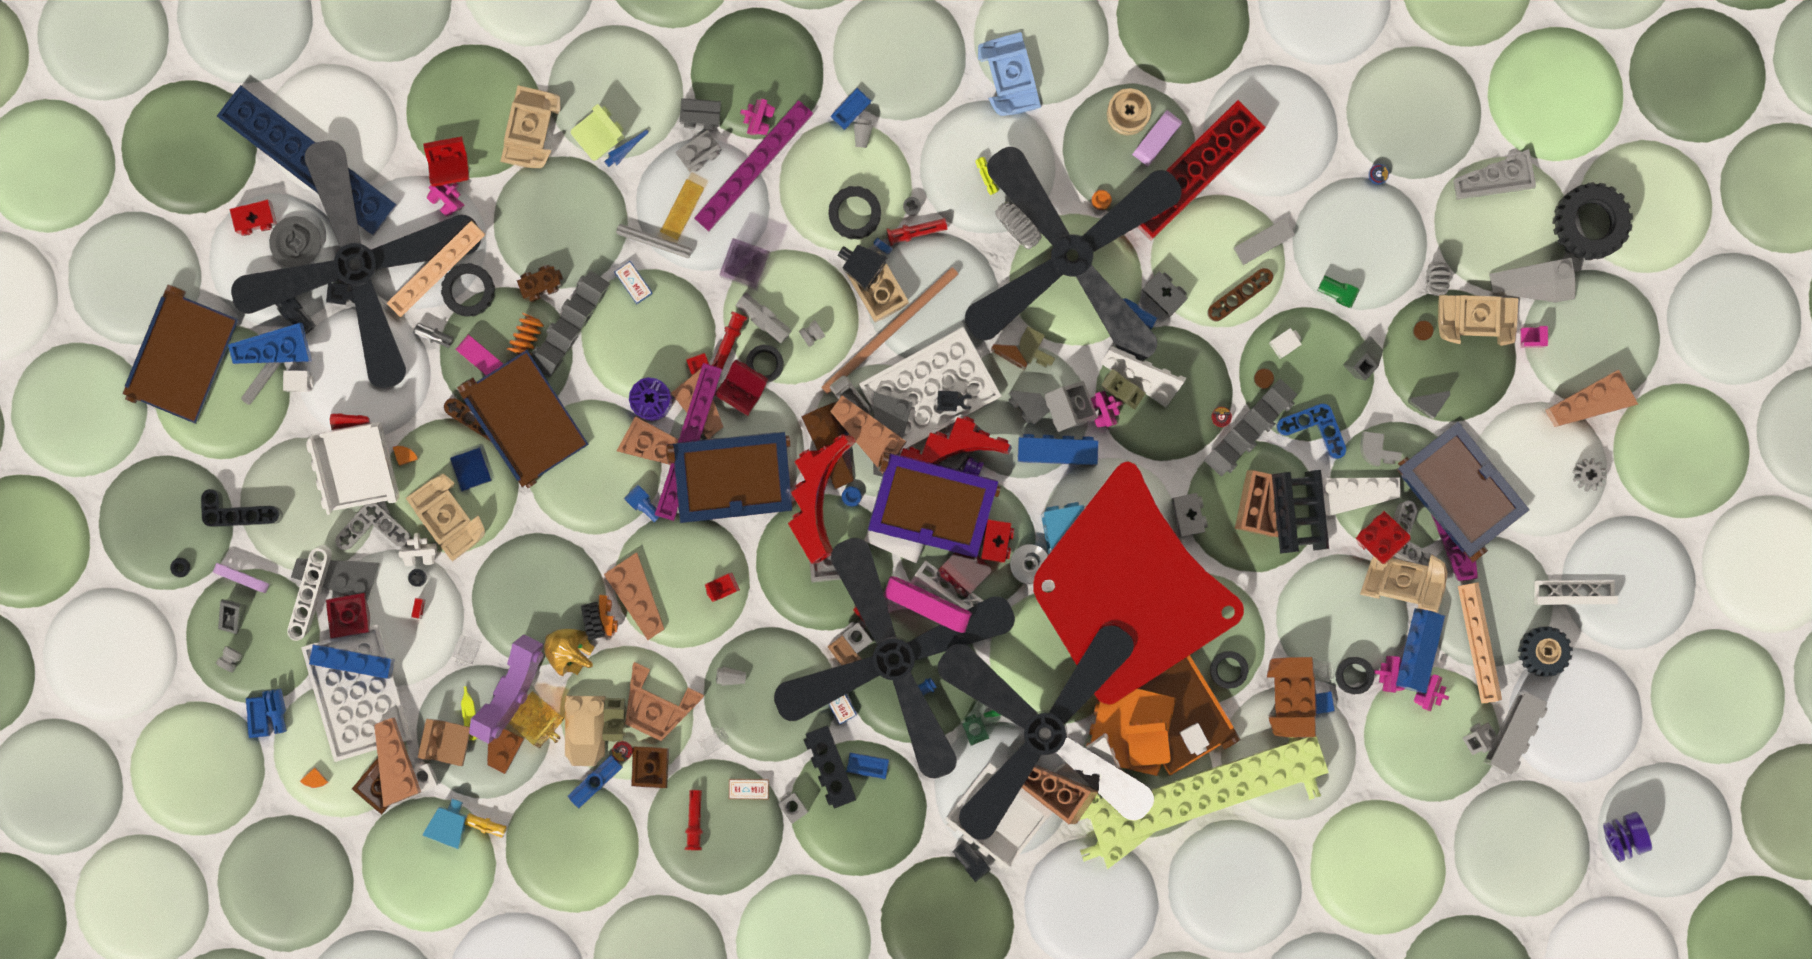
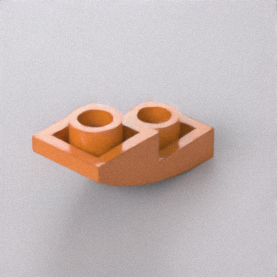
[599,595,618,636]

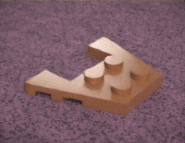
[625,662,704,741]

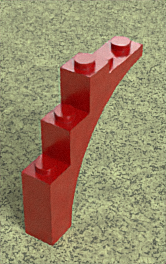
[901,416,1012,465]
[788,434,856,564]

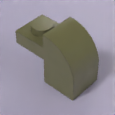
[1019,326,1055,368]
[1102,369,1146,410]
[602,698,626,742]

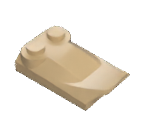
[846,251,909,323]
[565,696,606,766]

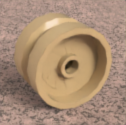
[1106,88,1152,136]

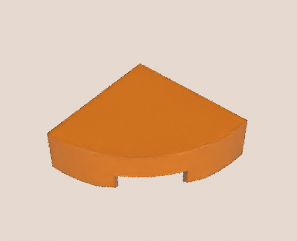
[393,446,418,466]
[300,768,329,788]

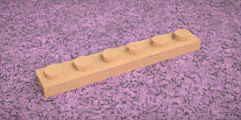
[387,221,486,317]
[1458,582,1502,704]

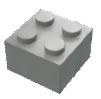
[1044,381,1098,432]

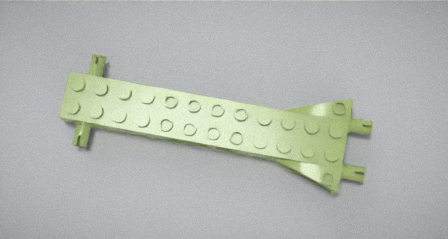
[1079,737,1329,869]

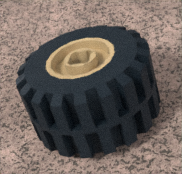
[1518,626,1573,677]

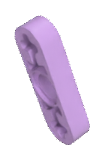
[213,563,270,593]

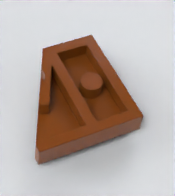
[487,728,524,774]

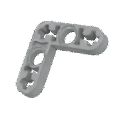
[1393,501,1434,566]
[336,503,411,550]

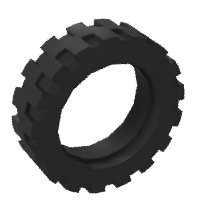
[828,186,881,240]
[441,263,495,317]

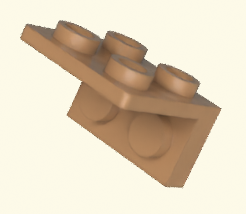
[418,719,470,766]

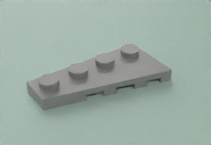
[1453,149,1536,200]

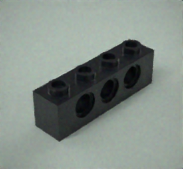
[803,725,857,809]

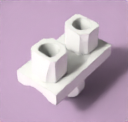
[399,533,438,566]

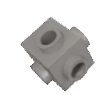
[1462,722,1499,755]

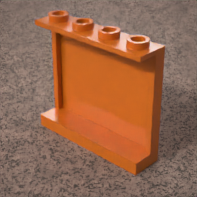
[1086,689,1176,776]

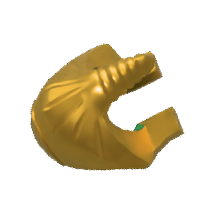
[544,629,595,676]

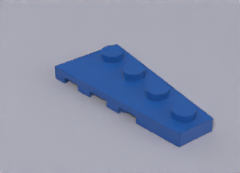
[228,323,312,364]

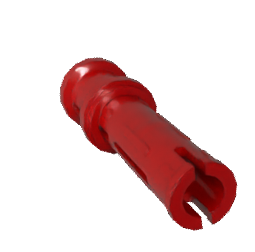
[886,218,948,246]
[711,311,748,371]
[684,790,703,851]

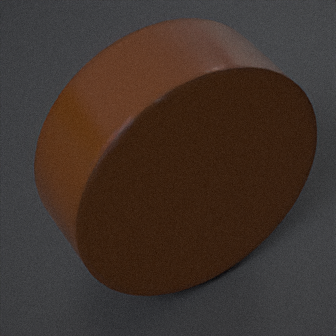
[1413,321,1434,341]
[1254,369,1274,389]

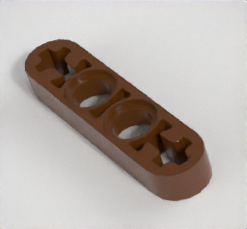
[1207,268,1273,322]
[444,398,491,441]

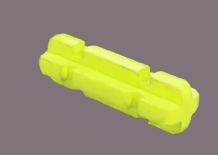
[975,157,999,195]

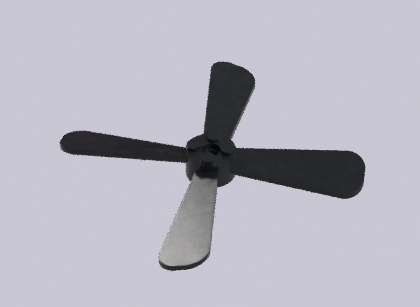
[231,140,481,388]
[965,147,1182,362]
[774,538,1015,779]
[938,625,1154,840]

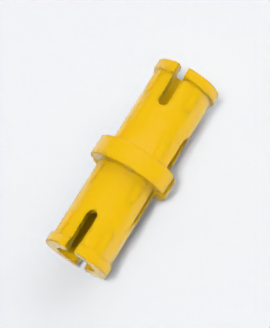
[465,813,507,838]

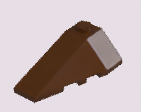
[801,401,854,489]

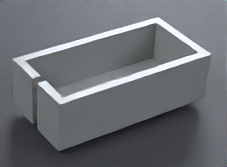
[1484,691,1548,775]

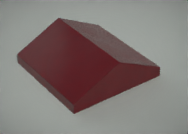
[326,593,370,639]

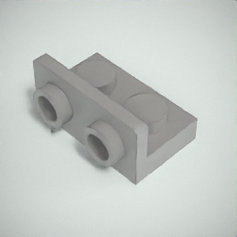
[675,130,722,172]

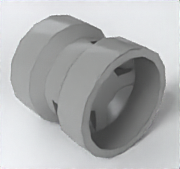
[798,320,825,347]
[216,646,243,673]

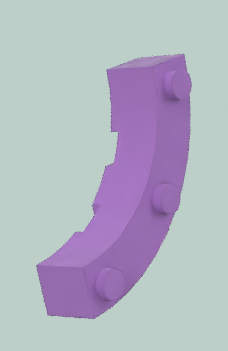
[469,634,543,744]

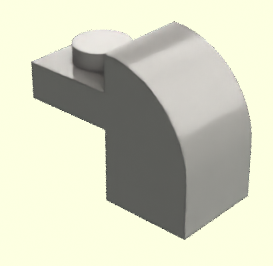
[1360,431,1402,467]

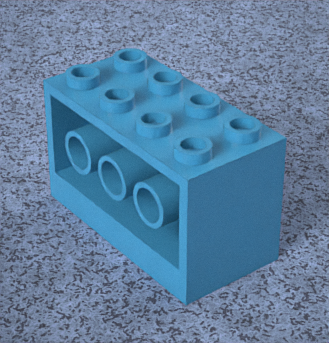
[1041,502,1084,555]

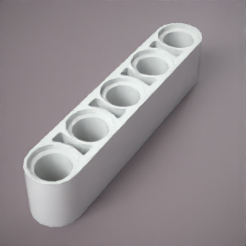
[287,545,332,641]

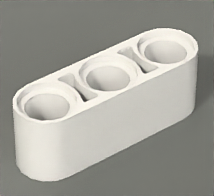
[864,530,924,563]

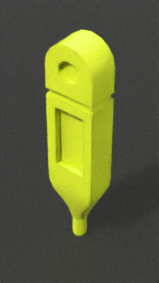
[461,686,477,741]

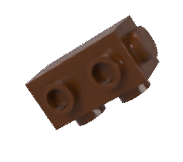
[516,264,564,302]

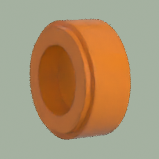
[1092,190,1112,210]

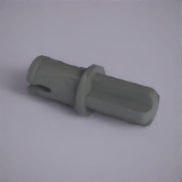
[414,323,454,349]

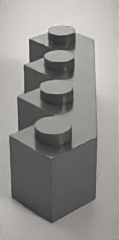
[531,270,610,377]
[1204,379,1298,477]

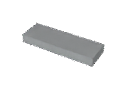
[1233,218,1295,265]

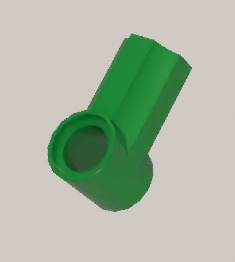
[1317,275,1360,308]

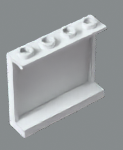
[306,421,400,515]
[945,762,1053,869]

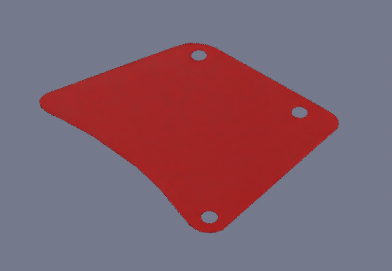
[1033,461,1244,705]

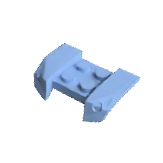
[978,32,1041,116]

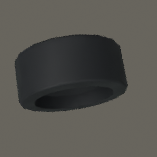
[746,344,784,382]
[1210,651,1249,689]
[1335,657,1375,695]

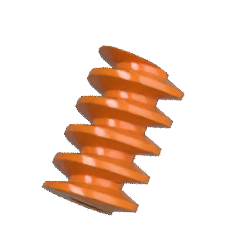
[507,313,544,355]

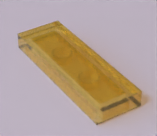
[660,179,705,241]

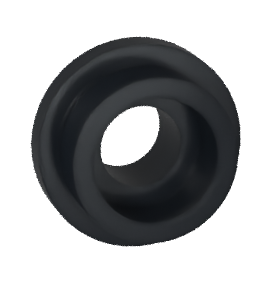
[170,558,191,578]

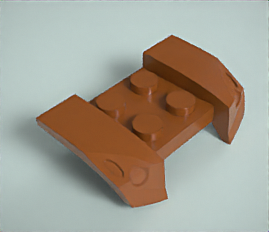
[1267,657,1317,737]

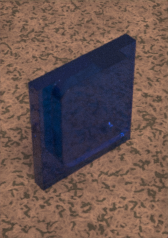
[450,447,492,492]

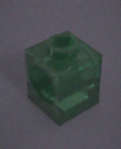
[962,714,989,746]

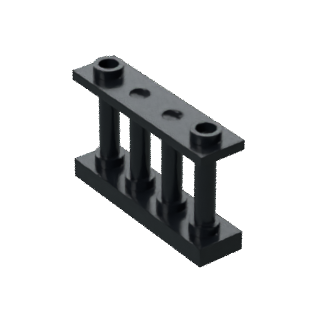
[1272,470,1329,554]

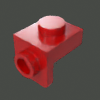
[705,572,740,602]

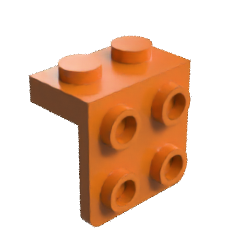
[1125,719,1171,766]

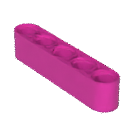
[455,334,503,375]
[884,576,972,633]

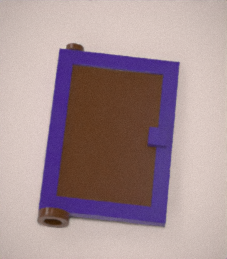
[868,452,1001,558]

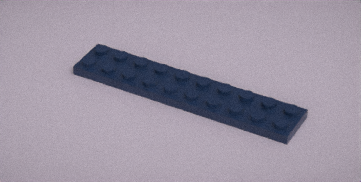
[217,85,398,236]

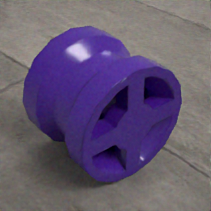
[963,457,984,475]

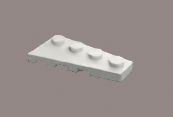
[1101,346,1186,407]
[1322,478,1400,517]

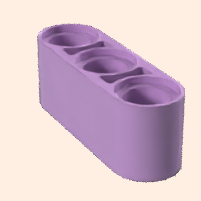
[1132,110,1183,167]

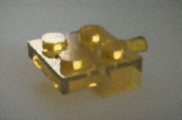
[509,691,565,749]

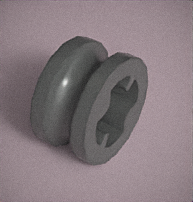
[903,197,921,216]

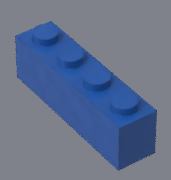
[1017,434,1098,465]
[1396,608,1445,693]
[309,644,395,679]

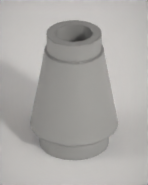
[854,119,873,148]
[716,666,746,686]

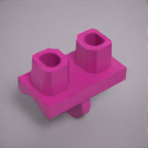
[740,99,775,135]
[426,182,465,217]
[1091,391,1123,427]
[1374,655,1405,693]
[1414,674,1449,712]

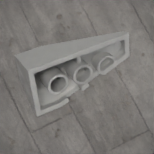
[1489,258,1575,303]

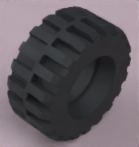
[1552,182,1633,260]

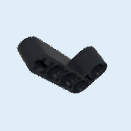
[201,489,283,527]

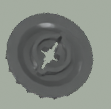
[269,216,321,267]

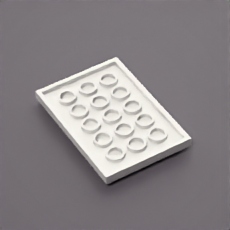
[859,327,1002,452]
[301,625,412,762]

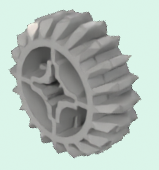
[995,201,1042,249]

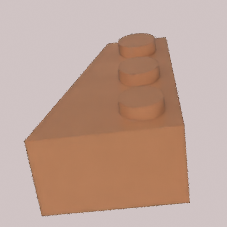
[1235,470,1278,537]

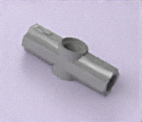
[735,293,792,344]

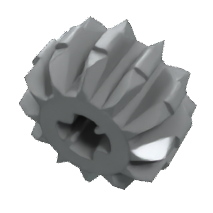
[1425,262,1451,296]
[1572,458,1607,492]

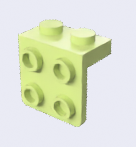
[571,104,625,161]

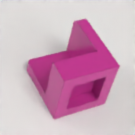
[1520,326,1548,348]

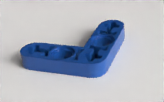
[1276,404,1346,459]

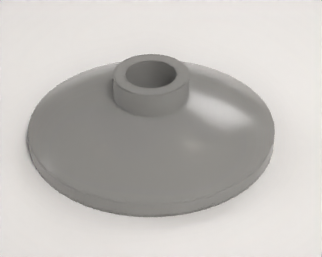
[1010,544,1048,584]

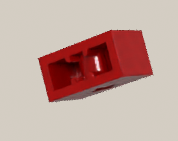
[230,199,277,236]
[981,519,1015,563]

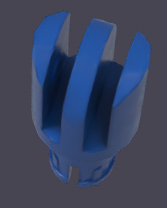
[262,689,287,734]

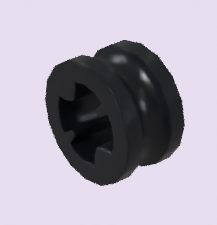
[408,569,427,587]

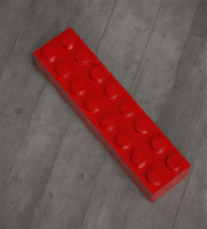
[1137,100,1266,241]

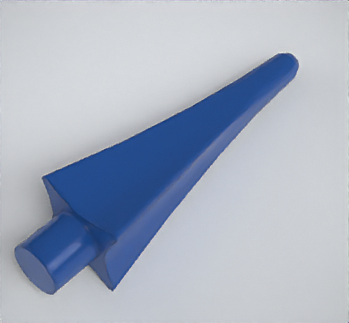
[604,129,649,167]

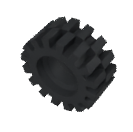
[581,602,605,640]

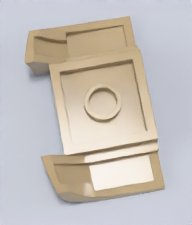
[501,85,560,168]
[1438,295,1518,346]
[406,474,485,562]
[1360,555,1447,613]

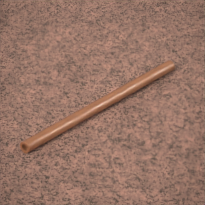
[821,267,958,394]

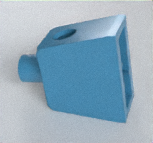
[422,798,467,849]

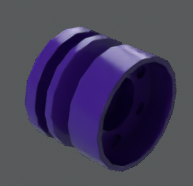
[629,377,673,421]
[1603,811,1652,862]

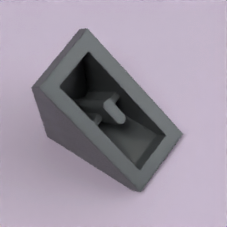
[1408,391,1450,419]
[218,599,246,634]

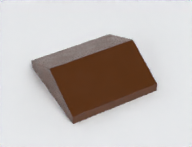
[991,344,1028,371]
[631,746,669,788]
[351,758,390,815]

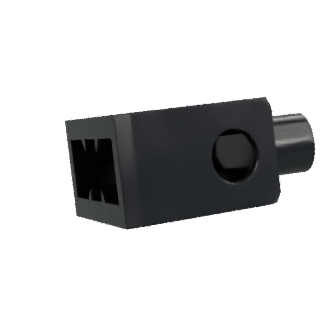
[837,245,888,292]

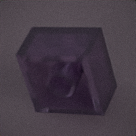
[719,238,771,291]

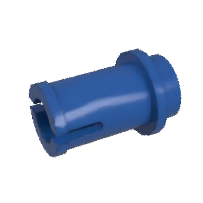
[918,677,937,695]

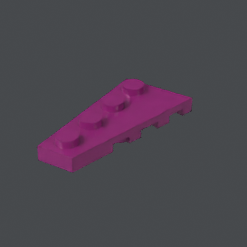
[1431,514,1478,581]

